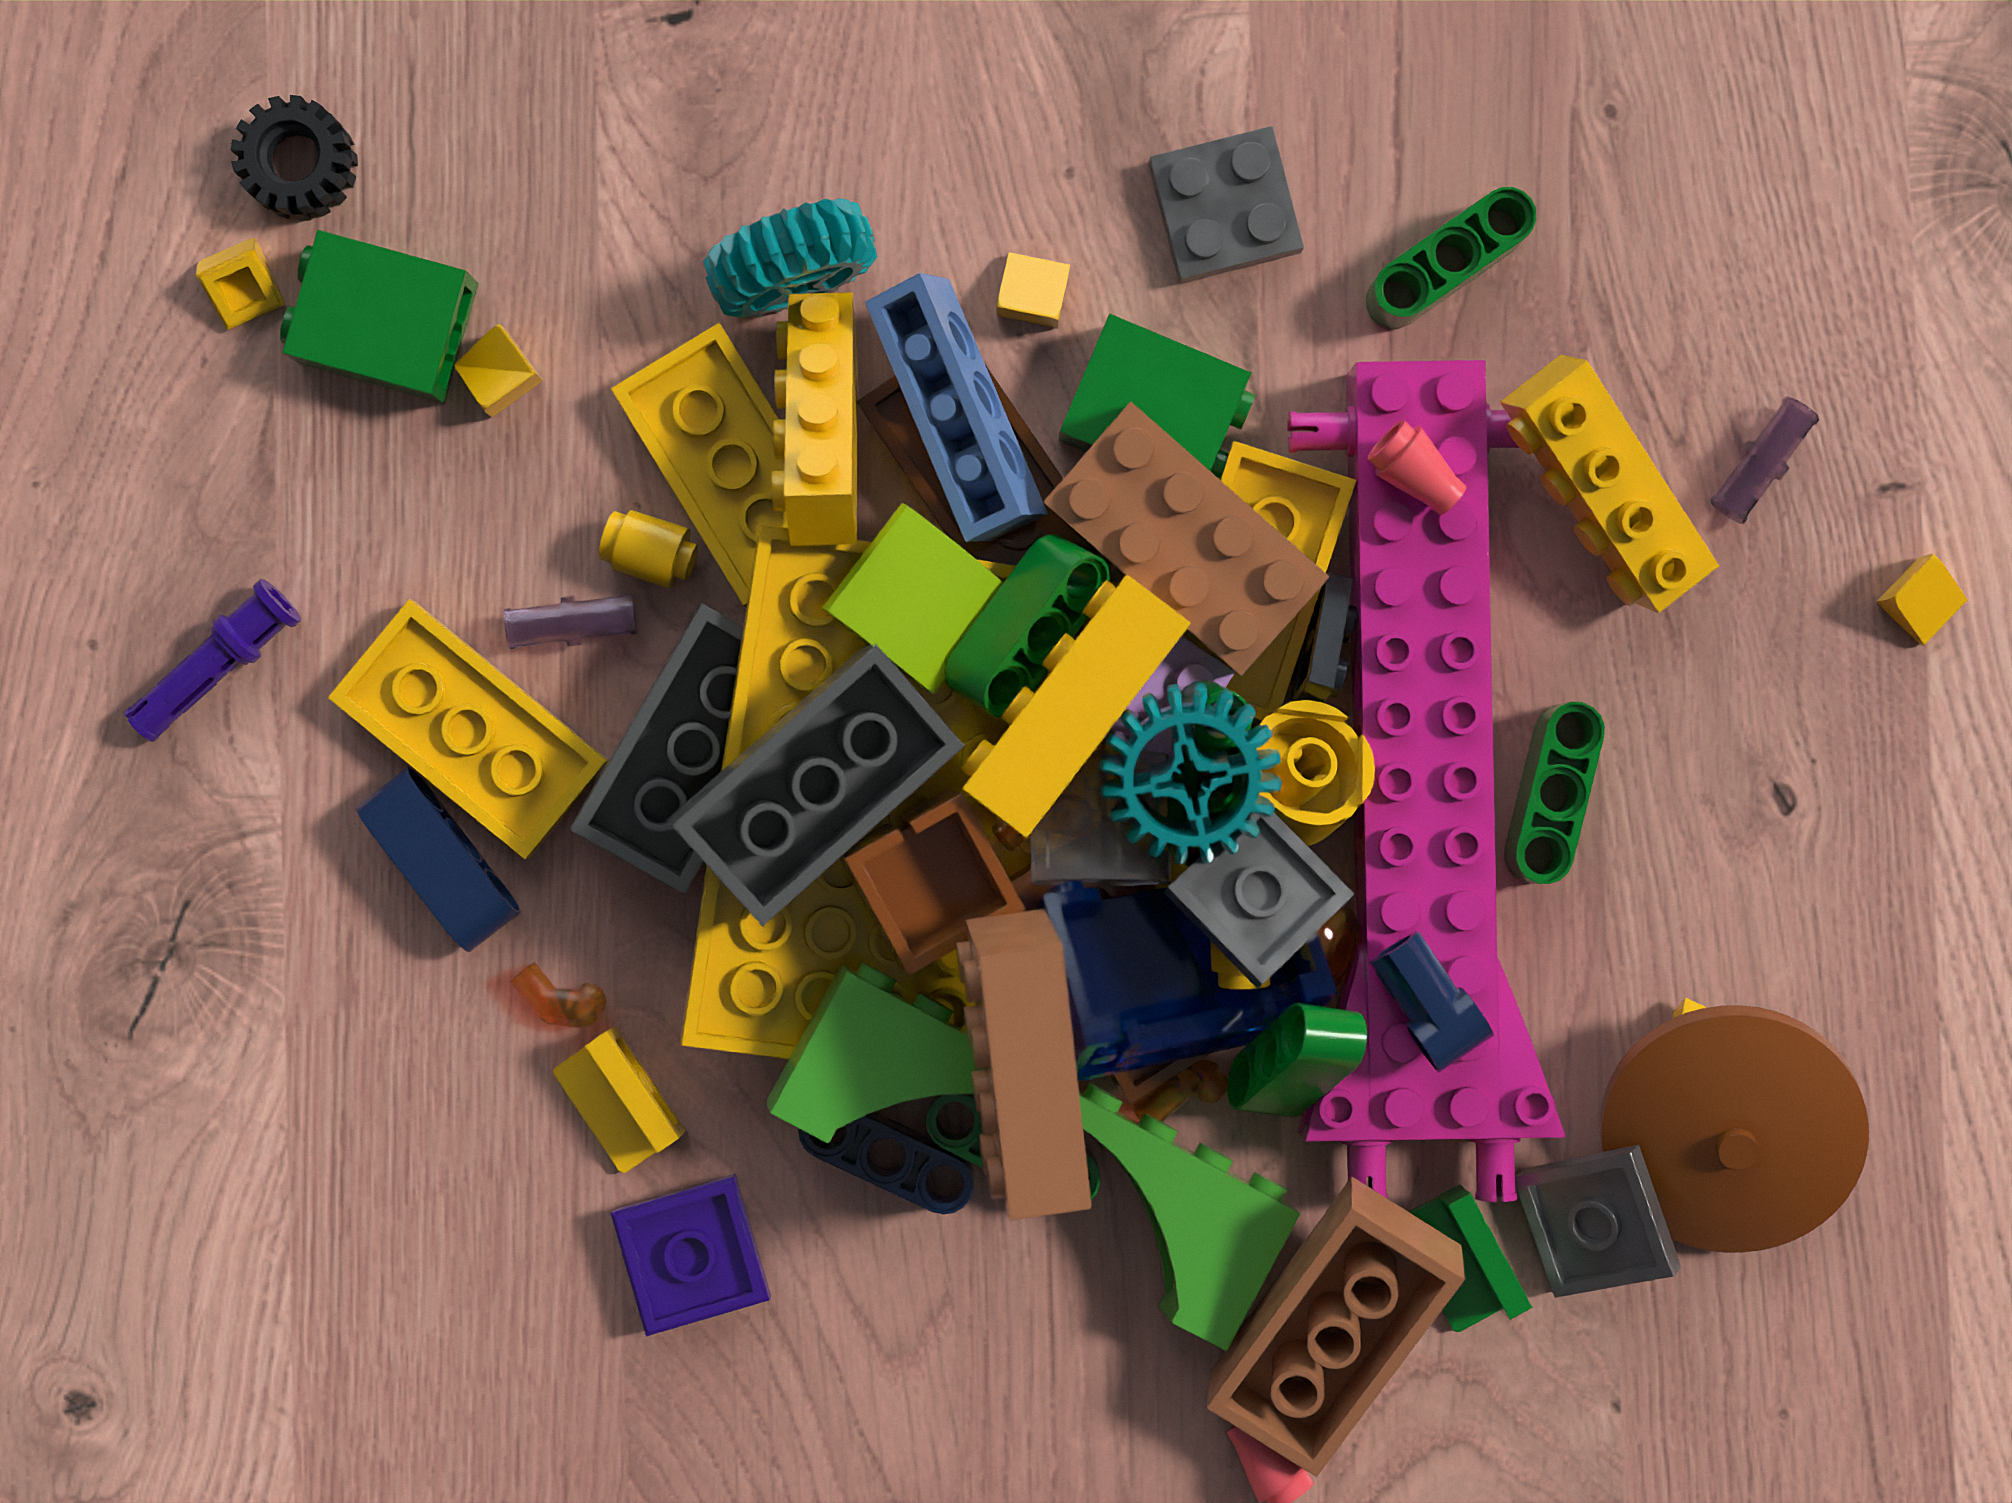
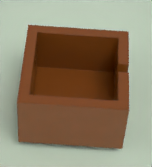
[840,788,1026,976]

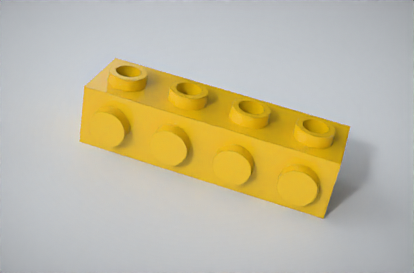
[772,292,858,546]
[1500,354,1719,613]
[960,574,1191,839]

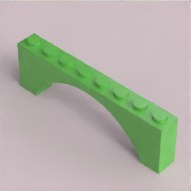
[766,962,1301,1351]

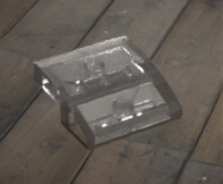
[1031,749,1171,887]

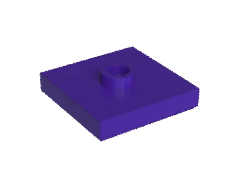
[611,1174,771,1337]

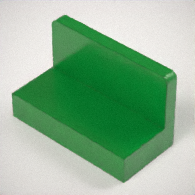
[1409,1184,1533,1332]

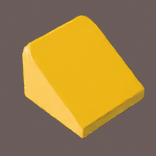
[195,237,285,330]
[996,252,1071,328]
[1876,553,1968,646]

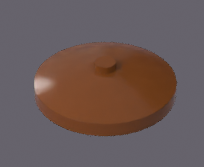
[1600,1005,1869,1253]

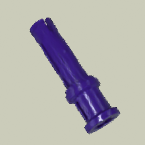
[124,578,301,742]

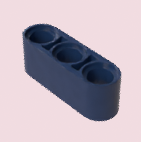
[356,767,521,952]
[798,1112,974,1215]

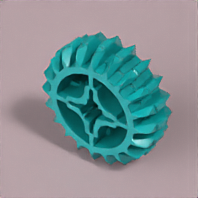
[703,198,878,319]
[1100,683,1282,864]

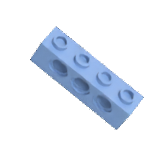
[865,273,1048,542]

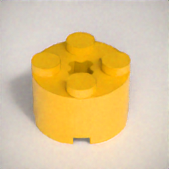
[1256,700,1375,846]

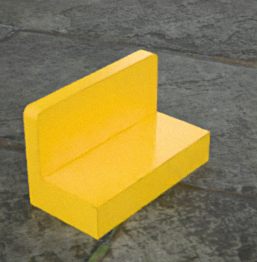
[553,1026,686,1173]

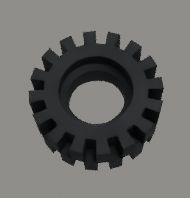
[231,95,358,221]

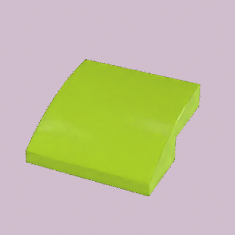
[822,503,1003,694]

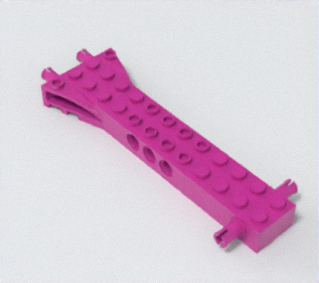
[1287,360,1566,1202]

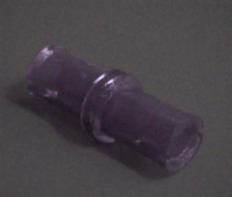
[1709,396,1820,524]
[504,593,638,650]

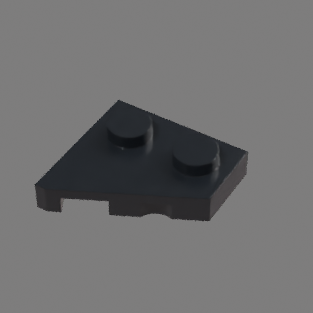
[1290,572,1357,703]

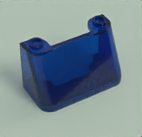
[1037,881,1337,1081]

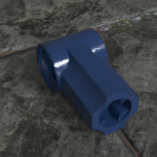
[1369,931,1494,1073]

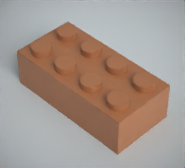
[1044,402,1329,676]
[956,909,1092,1221]
[1206,1176,1465,1477]

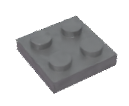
[1149,126,1304,284]
[1164,812,1354,988]
[1515,1145,1681,1298]

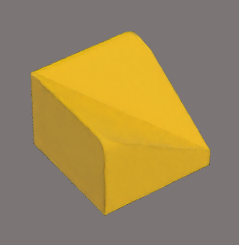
[454,323,543,418]

